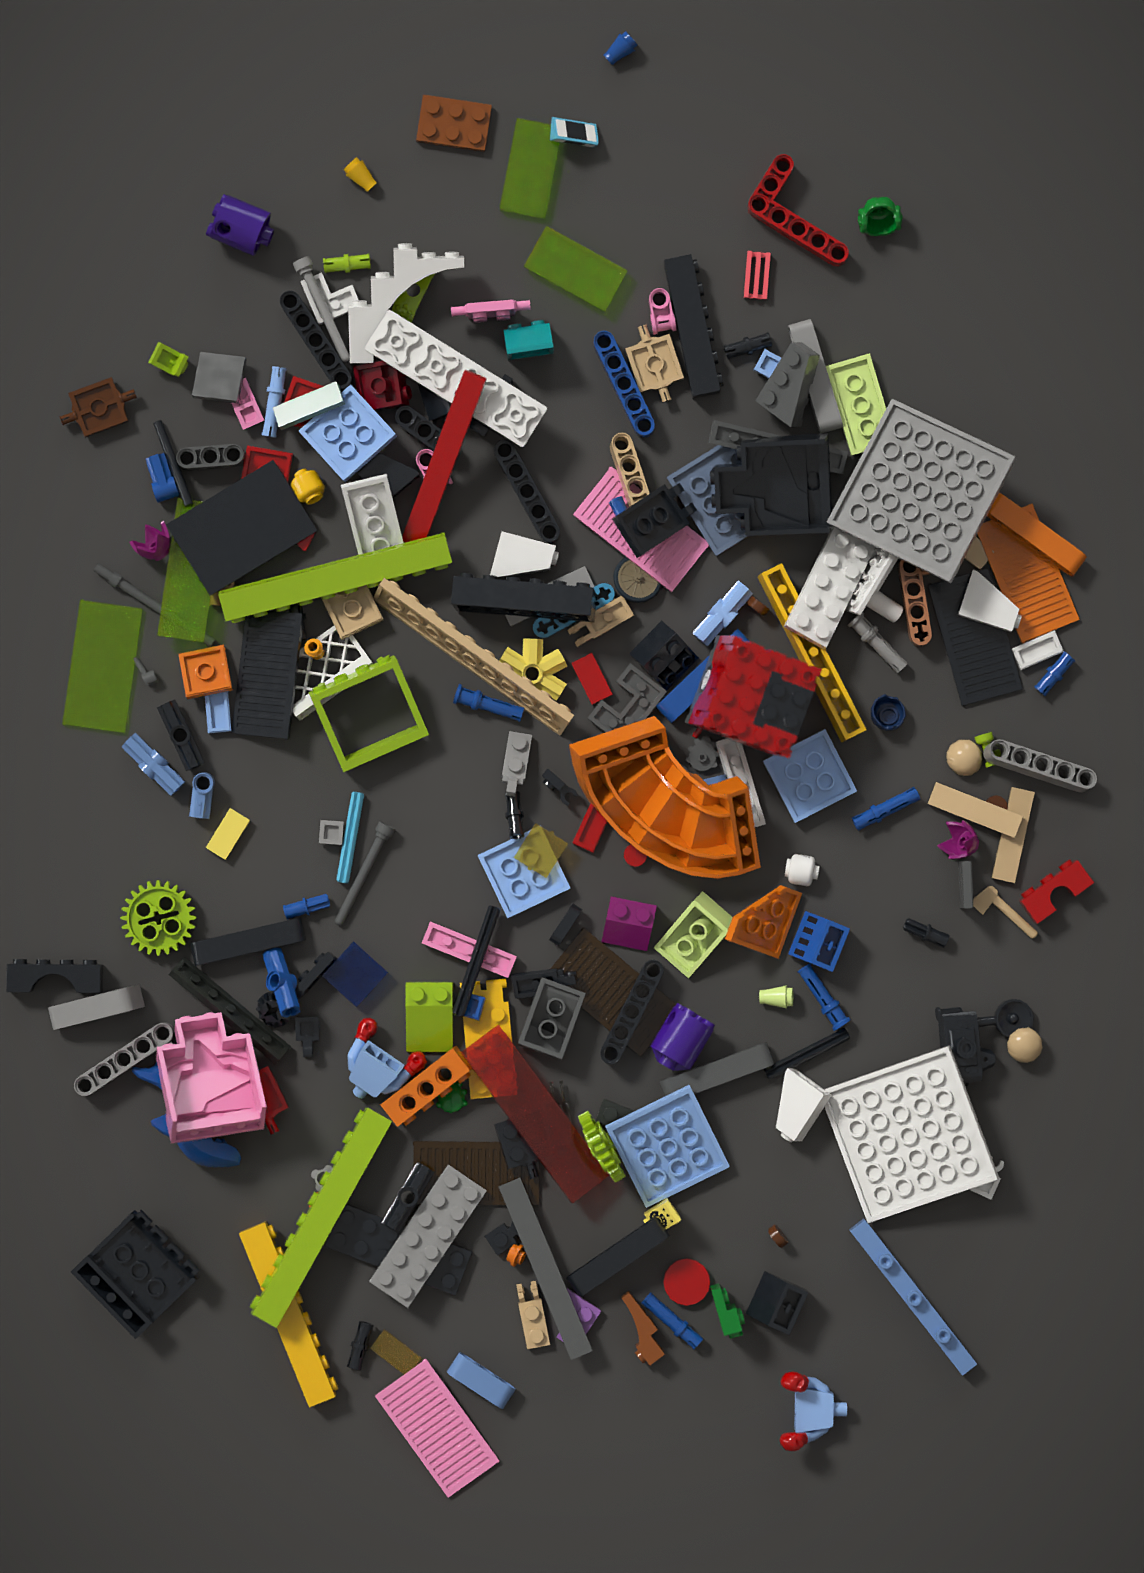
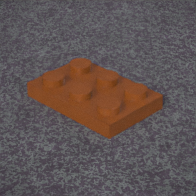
[416,94,492,152]

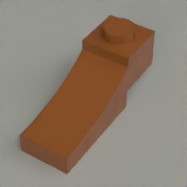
[621,1291,665,1366]

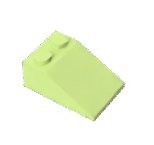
[654,891,733,978]

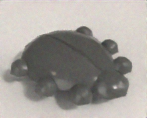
[686,735,719,771]

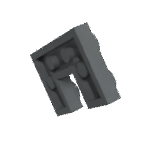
[587,663,667,732]

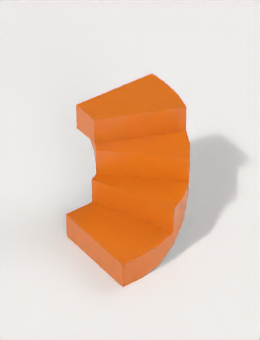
[569,716,761,879]

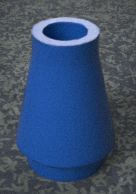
[604,31,638,65]

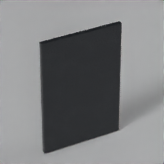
[166,460,317,596]

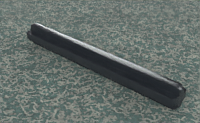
[452,905,500,1017]

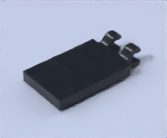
[612,483,697,558]

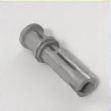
[847,612,908,673]

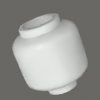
[785,854,820,886]

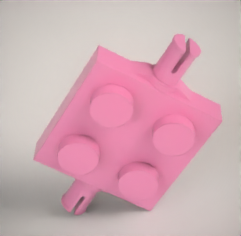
[451,300,531,323]

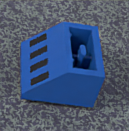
[788,911,850,972]

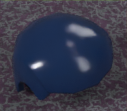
[870,694,906,731]

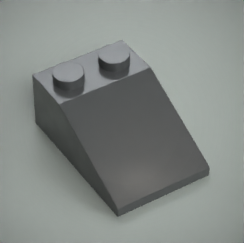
[517,977,586,1061]

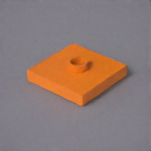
[178,645,233,700]

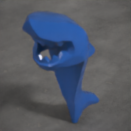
[132,1061,241,1168]

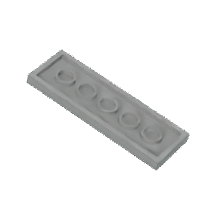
[369,1165,487,1308]

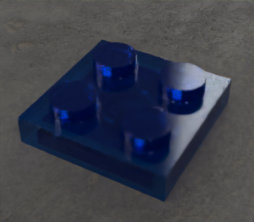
[322,941,388,1007]

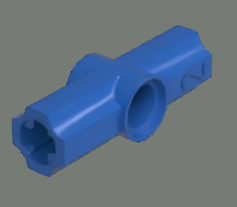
[263,947,300,1018]

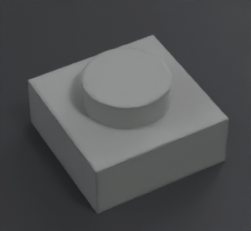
[319,820,344,845]

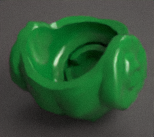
[858,197,903,236]

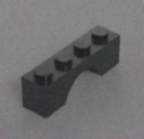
[6,959,103,993]

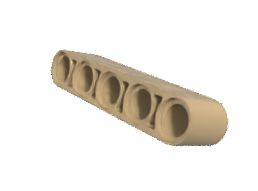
[610,433,650,507]

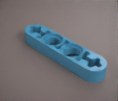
[533,583,615,639]

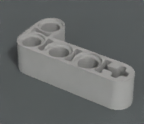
[48,984,145,1030]

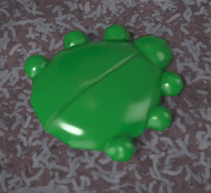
[436,1077,468,1113]

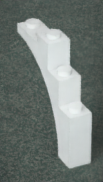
[348,243,464,363]

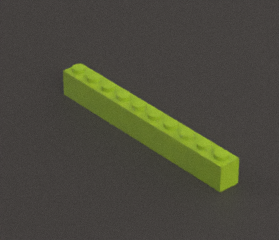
[218,532,452,623]
[250,1108,392,1328]

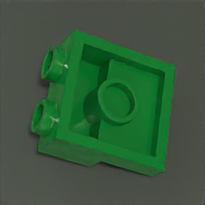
[710,1283,745,1338]

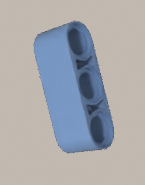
[447,1352,516,1409]

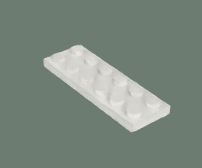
[784,527,875,650]

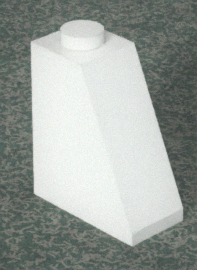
[490,532,559,579]
[958,570,1022,632]
[776,1068,832,1142]

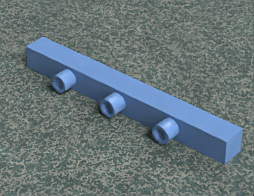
[849,1218,977,1376]

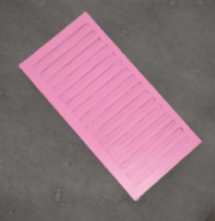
[573,466,709,593]
[375,1359,499,1498]

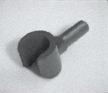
[132,656,158,685]

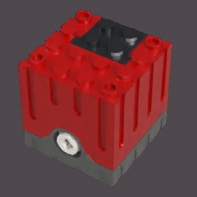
[684,635,822,758]

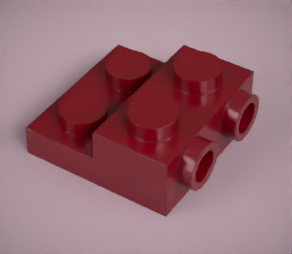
[353,361,412,411]

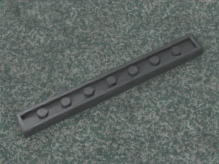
[499,1178,593,1360]

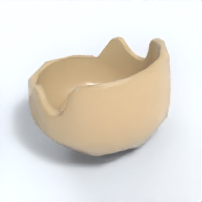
[946,740,983,776]
[1007,1027,1043,1063]

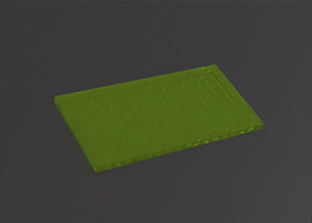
[63,599,143,733]

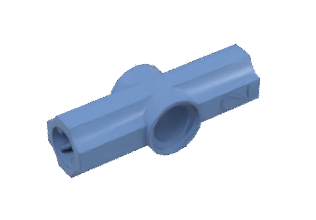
[121,733,185,796]

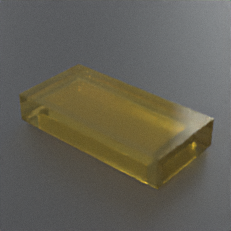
[370,1329,422,1374]

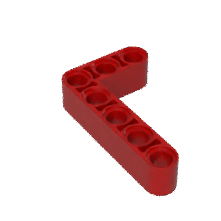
[748,154,849,266]

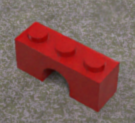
[1019,859,1094,924]

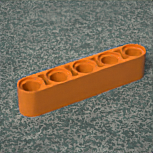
[987,492,1087,576]

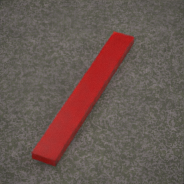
[402,370,487,543]

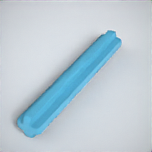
[336,792,364,883]

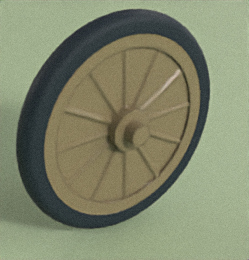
[613,557,661,603]

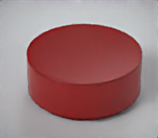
[624,844,647,867]

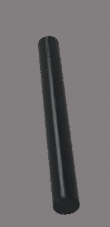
[153,420,194,507]

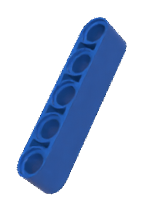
[593,331,655,438]
[656,629,749,723]

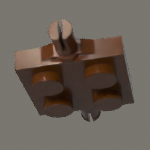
[59,377,137,438]

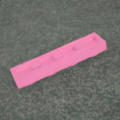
[422,921,517,978]

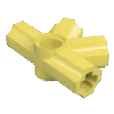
[499,639,568,701]

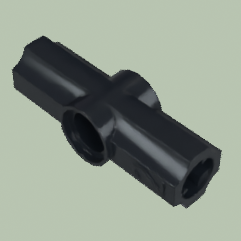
[157,700,205,771]
[381,1162,434,1233]

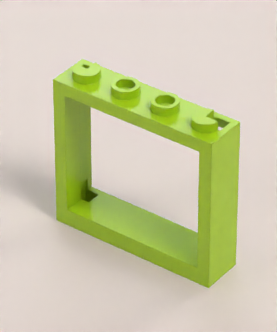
[308,655,429,772]

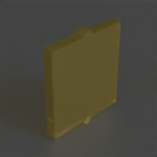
[514,823,568,878]

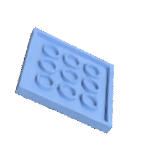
[605,1085,730,1208]

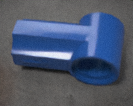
[146,453,180,503]

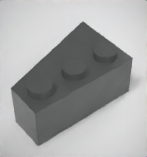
[755,342,820,427]

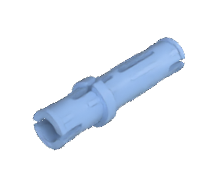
[262,366,287,438]

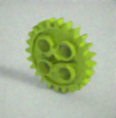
[120,880,197,956]
[578,1111,625,1182]

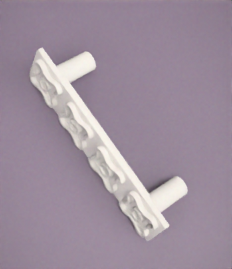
[365,310,547,447]
[845,548,903,623]

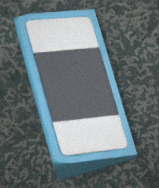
[550,117,598,147]

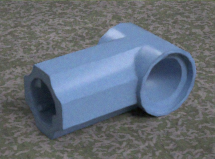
[189,772,215,819]

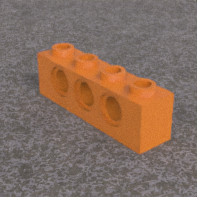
[381,1046,473,1127]

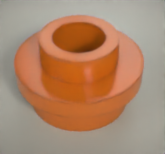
[506,1244,526,1267]

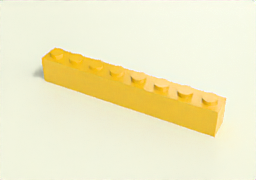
[758,563,866,743]
[239,1221,338,1407]

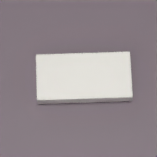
[1011,630,1064,670]

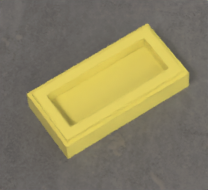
[206,808,250,860]

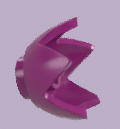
[129,521,171,561]
[937,820,979,860]

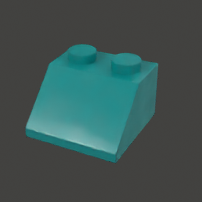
[504,320,554,360]

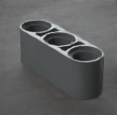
[176,444,245,471]

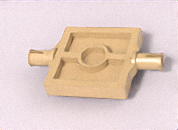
[625,325,684,403]

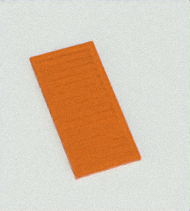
[977,504,1080,643]

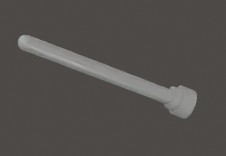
[293,256,350,362]

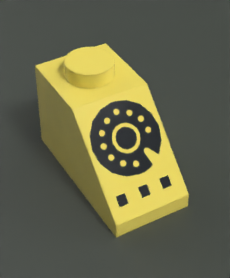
[643,1198,681,1229]

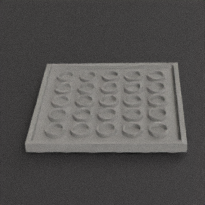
[827,399,1017,583]

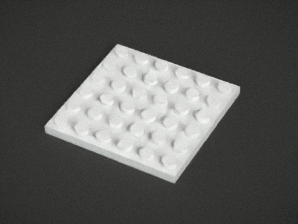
[824,1045,999,1223]

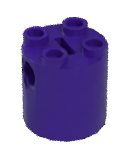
[206,194,274,256]
[650,1003,715,1071]

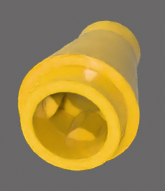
[343,157,377,192]

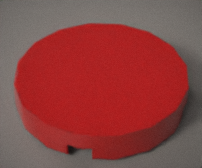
[663,1258,710,1306]

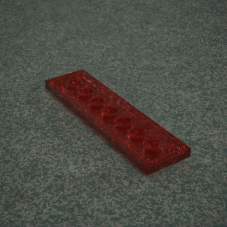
[460,1024,609,1203]

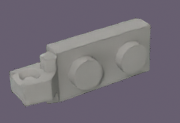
[502,731,532,797]

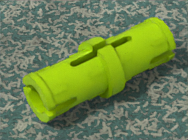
[323,254,371,273]

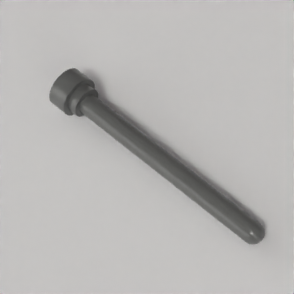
[335,821,396,926]

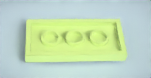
[826,353,886,456]

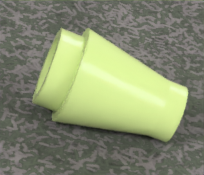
[759,985,794,1009]

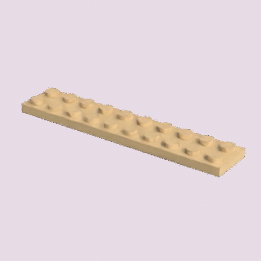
[373,578,574,736]

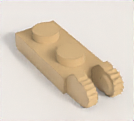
[567,596,634,647]
[516,1281,550,1349]

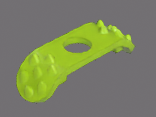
[392,273,436,323]

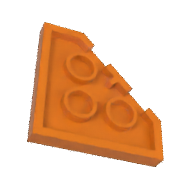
[725,885,802,959]

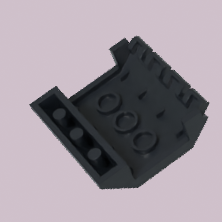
[71,1209,200,1340]

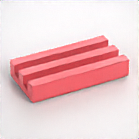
[743,251,771,300]

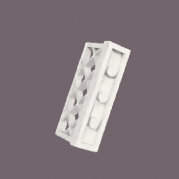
[293,625,373,721]

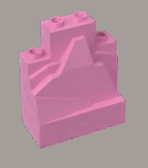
[156,1012,266,1144]

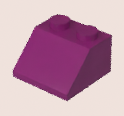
[601,896,657,951]

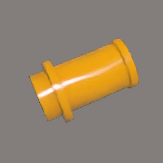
[304,638,325,660]

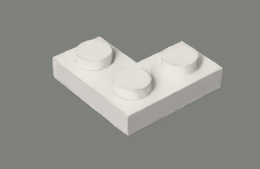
[300,273,359,325]

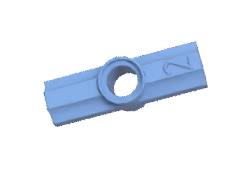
[692,581,753,646]

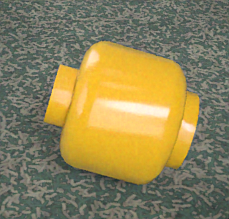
[291,469,325,505]

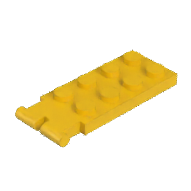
[460,978,517,1099]

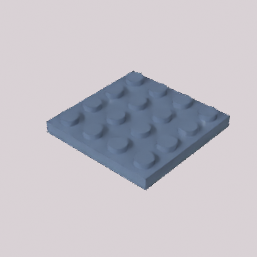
[667,445,748,556]

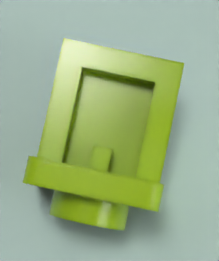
[148,342,189,377]

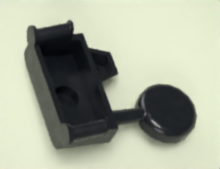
[935,999,1034,1086]

